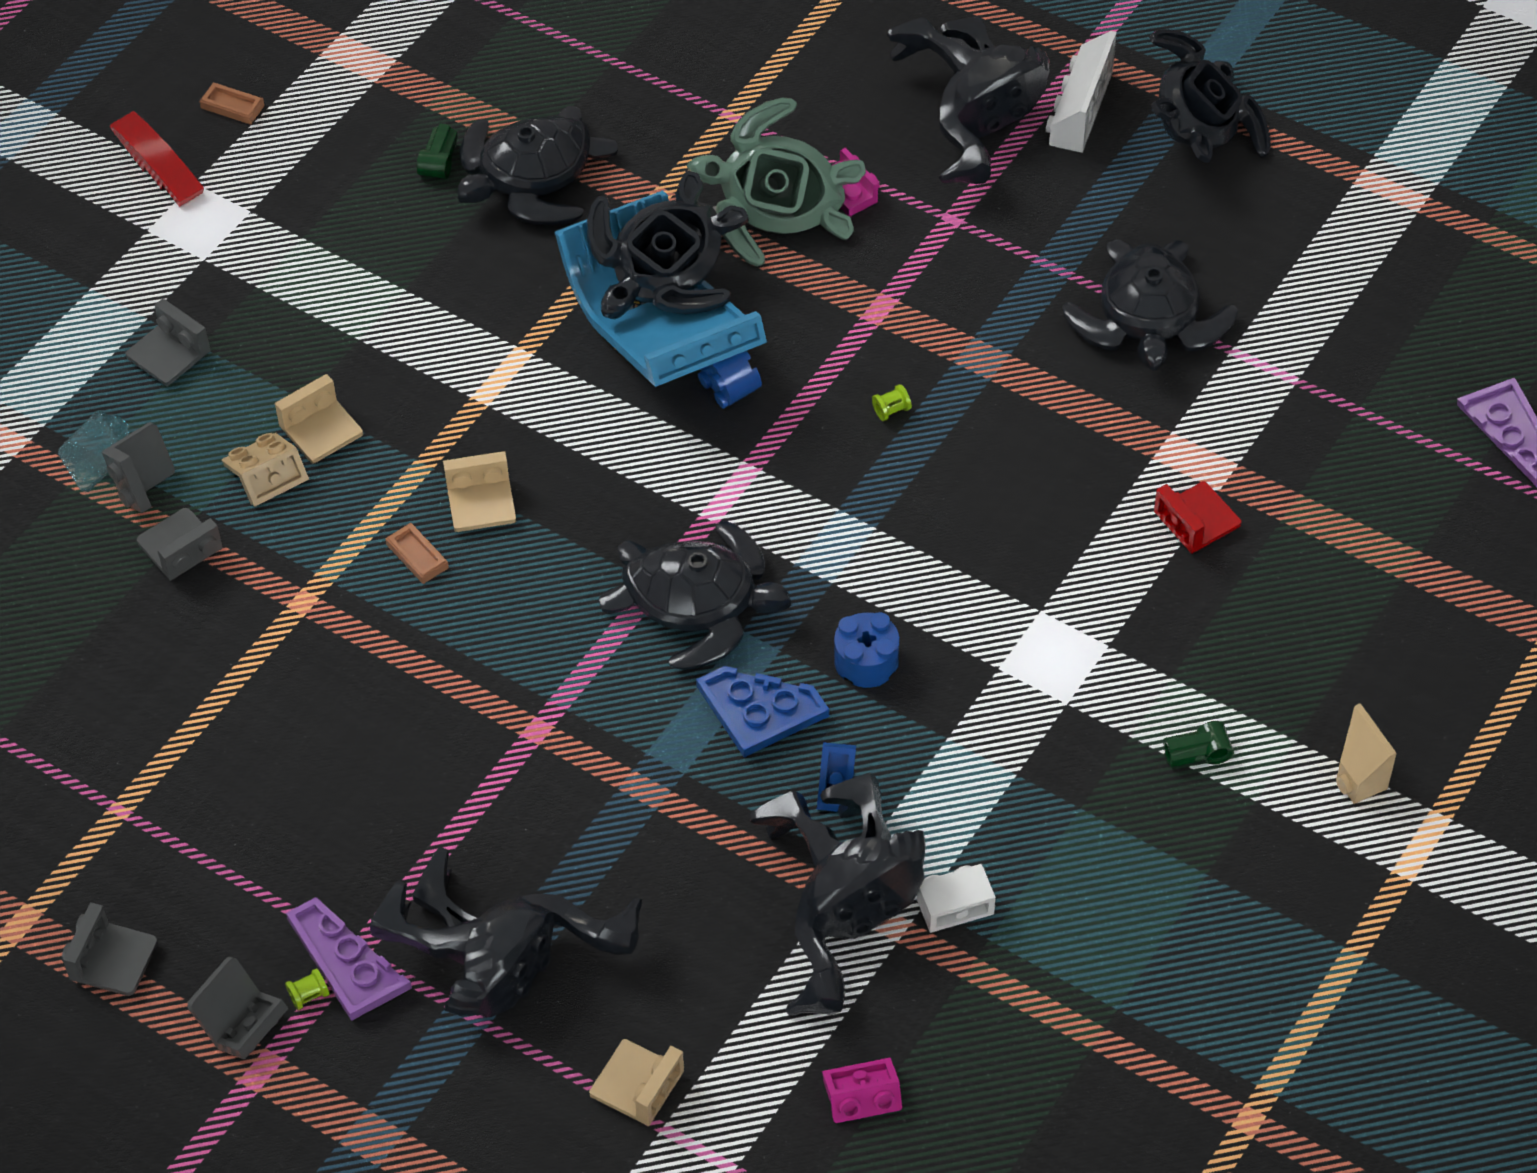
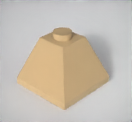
[1336,703,1396,804]

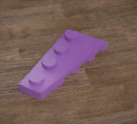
[1457,378,1537,487]
[286,897,412,1021]

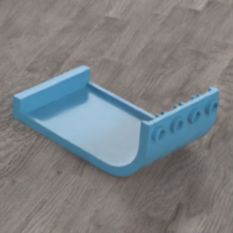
[555,190,767,387]

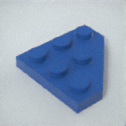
[696,666,829,757]

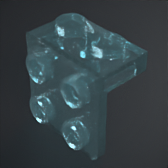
[58,410,129,492]

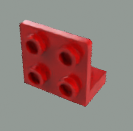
[1154,481,1241,554]

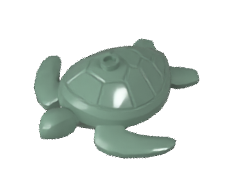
[687,97,866,266]

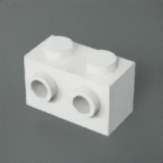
[917,864,996,933]

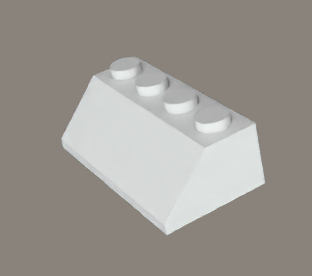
[1046,31,1117,153]

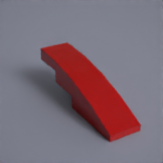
[110,111,204,207]

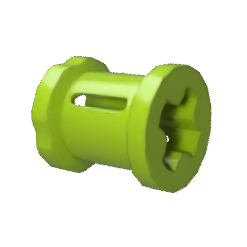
[872,384,912,421]
[285,968,330,1011]

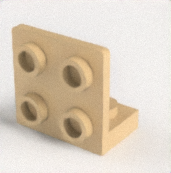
[275,374,363,464]
[222,433,309,507]
[443,451,516,532]
[589,1039,684,1126]

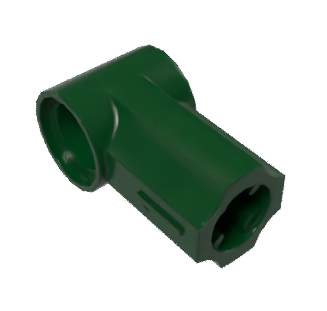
[417,123,458,179]
[1163,721,1234,767]

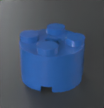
[698,351,762,409]
[834,612,899,688]

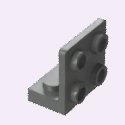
[125,298,211,386]

